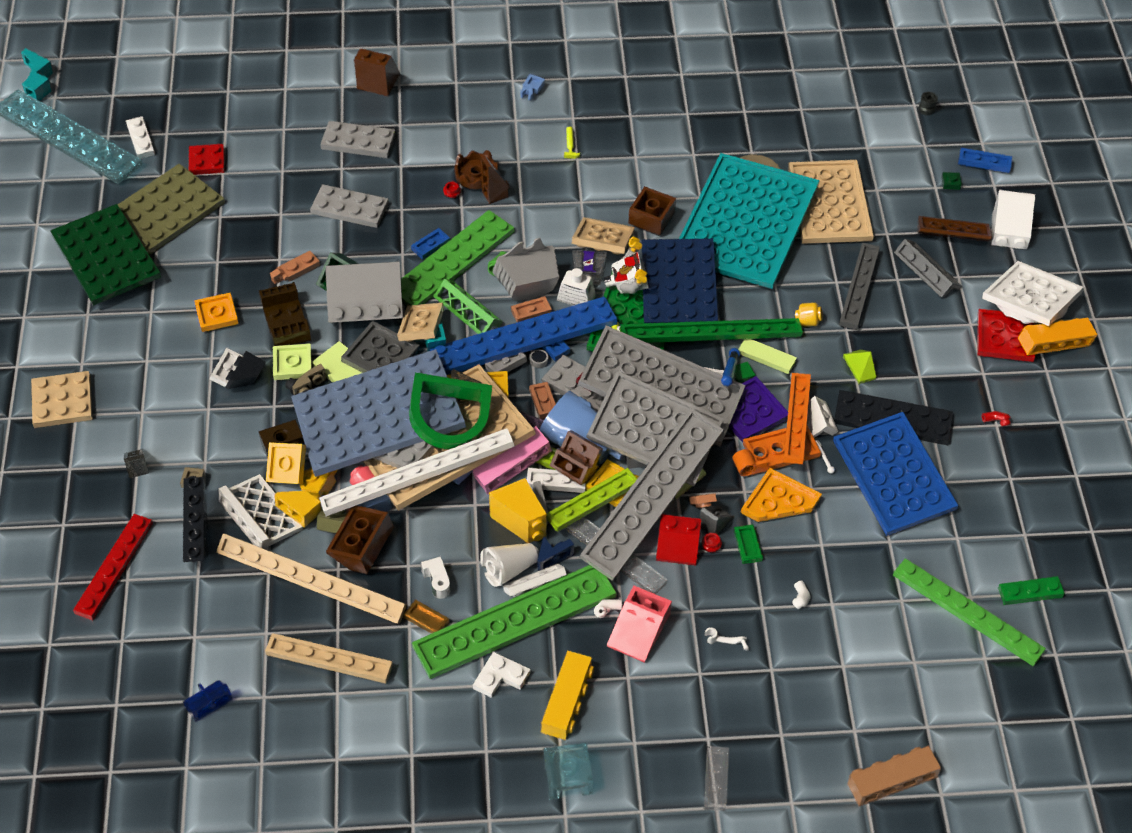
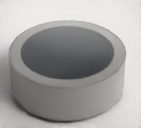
[530,349,548,368]

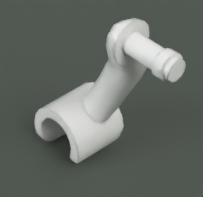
[705,628,749,650]

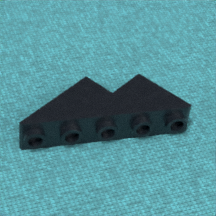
[183,476,209,562]

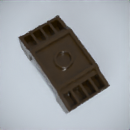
[259,282,312,346]

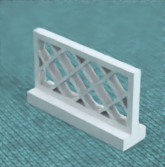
[219,474,303,550]

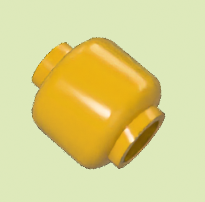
[795,302,823,327]

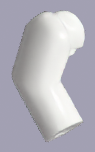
[793,581,811,609]
[594,599,622,618]

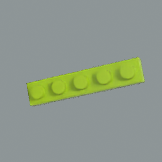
[546,468,637,532]

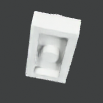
[210,348,242,387]

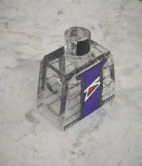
[572,250,607,285]

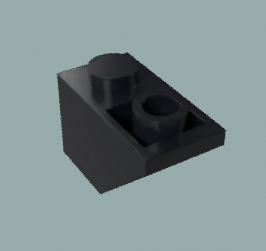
[225,351,266,389]

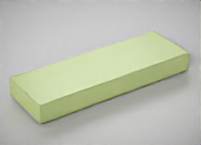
[739,339,797,374]

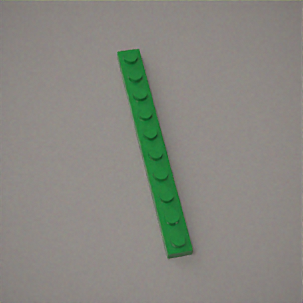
[619,318,803,343]

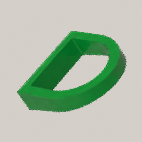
[409,372,492,450]

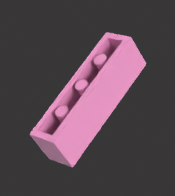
[472,426,552,494]

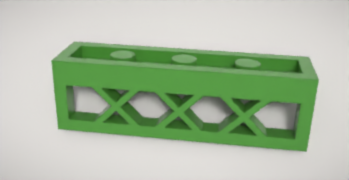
[433,279,503,334]

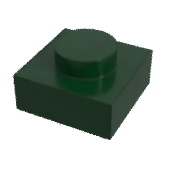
[941,172,961,190]

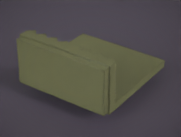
[317,507,351,533]

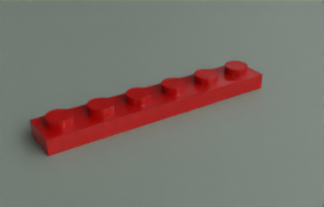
[73,514,153,620]

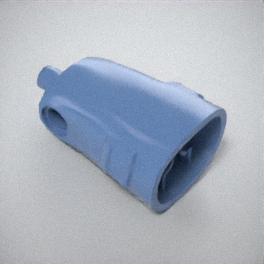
[540,391,624,464]

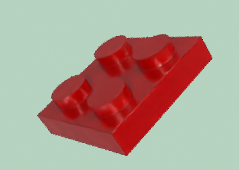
[189,144,224,175]

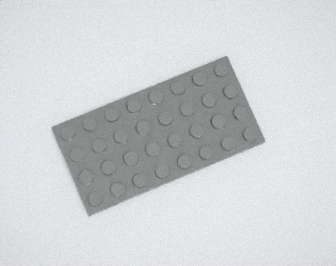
[578,325,745,447]

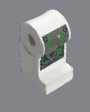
[421,557,450,599]

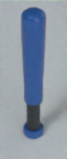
[721,348,740,386]

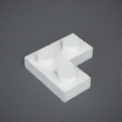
[473,652,530,698]

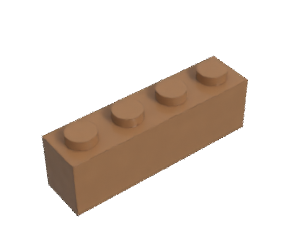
[847,746,941,807]

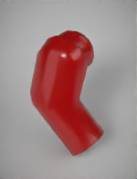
[982,411,1011,426]

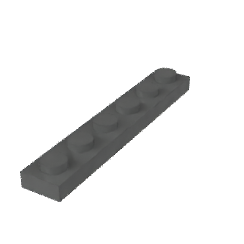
[839,243,880,330]

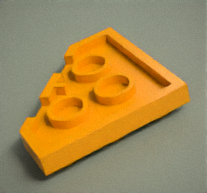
[741,468,822,522]

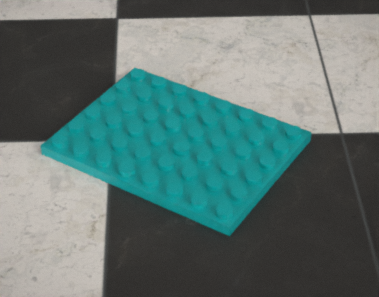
[679,153,819,289]

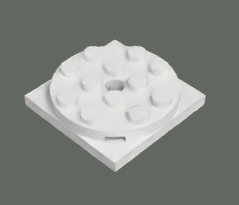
[982,261,1084,326]

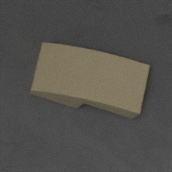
[292,364,326,395]

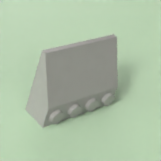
[326,262,403,323]

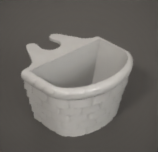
[493,238,559,301]

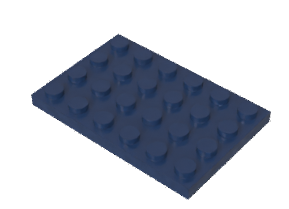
[642,238,718,323]

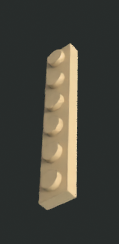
[265,633,393,683]

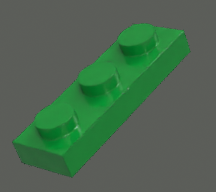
[998,576,1065,605]

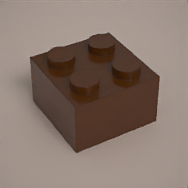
[628,186,676,235]

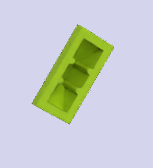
[843,350,876,384]

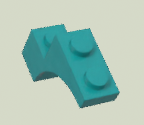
[21,48,53,103]

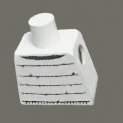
[557,268,595,306]

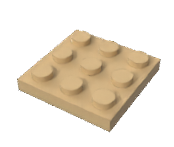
[572,217,635,255]
[31,371,93,428]

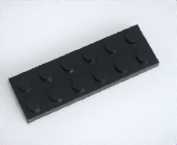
[834,390,953,446]

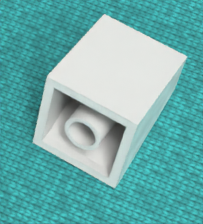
[991,190,1035,249]

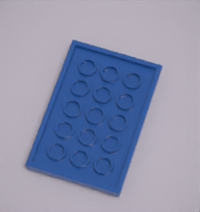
[833,412,958,536]

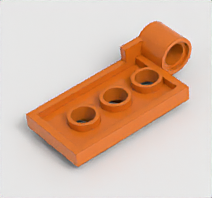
[732,425,821,477]

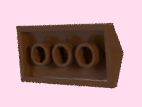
[917,216,992,241]

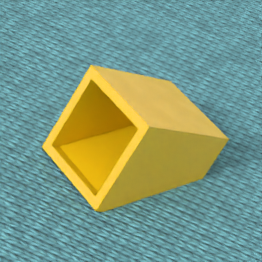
[489,478,546,543]

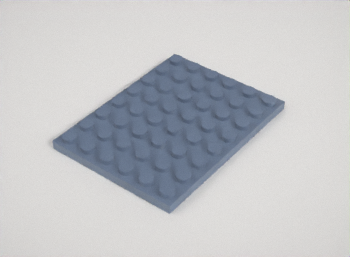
[291,349,466,477]

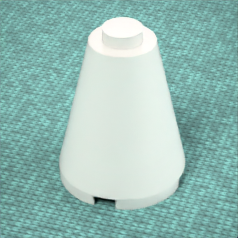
[480,543,539,587]

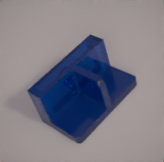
[183,680,233,722]

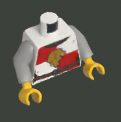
[604,237,649,294]

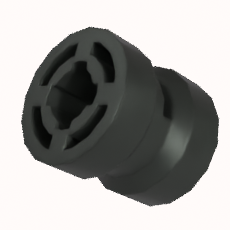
[918,92,938,115]

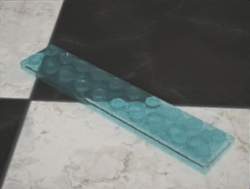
[0,89,142,185]

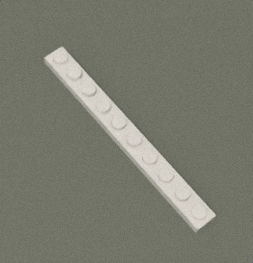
[319,428,515,516]

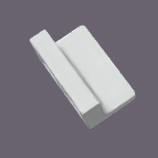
[807,396,838,438]

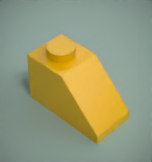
[274,491,321,528]

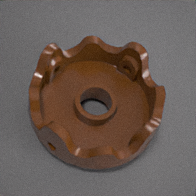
[454,150,498,189]

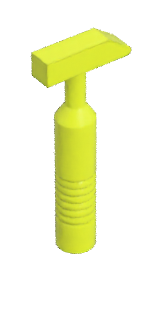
[564,127,580,159]

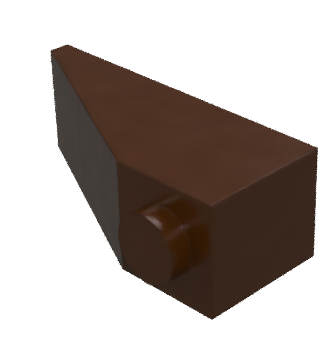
[481,155,510,204]

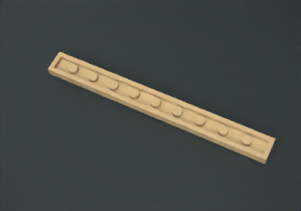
[216,533,407,624]

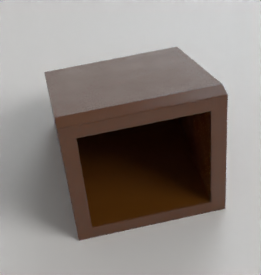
[354,48,400,96]

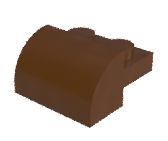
[549,430,603,485]

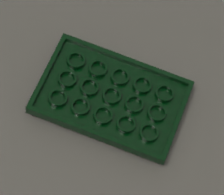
[50,204,161,306]

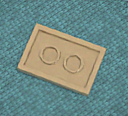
[397,302,444,342]

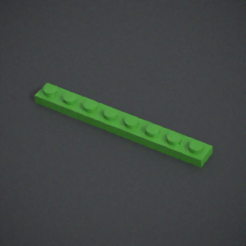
[893,558,1046,666]

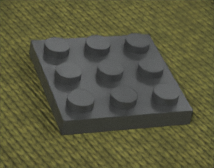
[341,321,419,373]

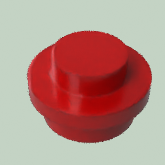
[443,182,461,198]
[702,533,722,552]

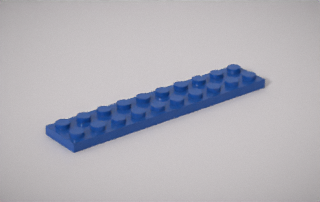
[430,296,617,375]

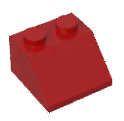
[656,514,701,566]

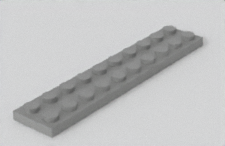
[579,407,723,581]

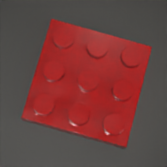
[977,309,1035,362]

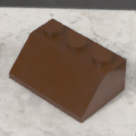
[326,505,394,574]

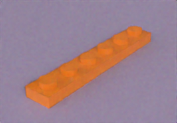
[783,373,811,464]

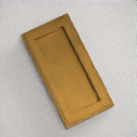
[404,599,450,634]

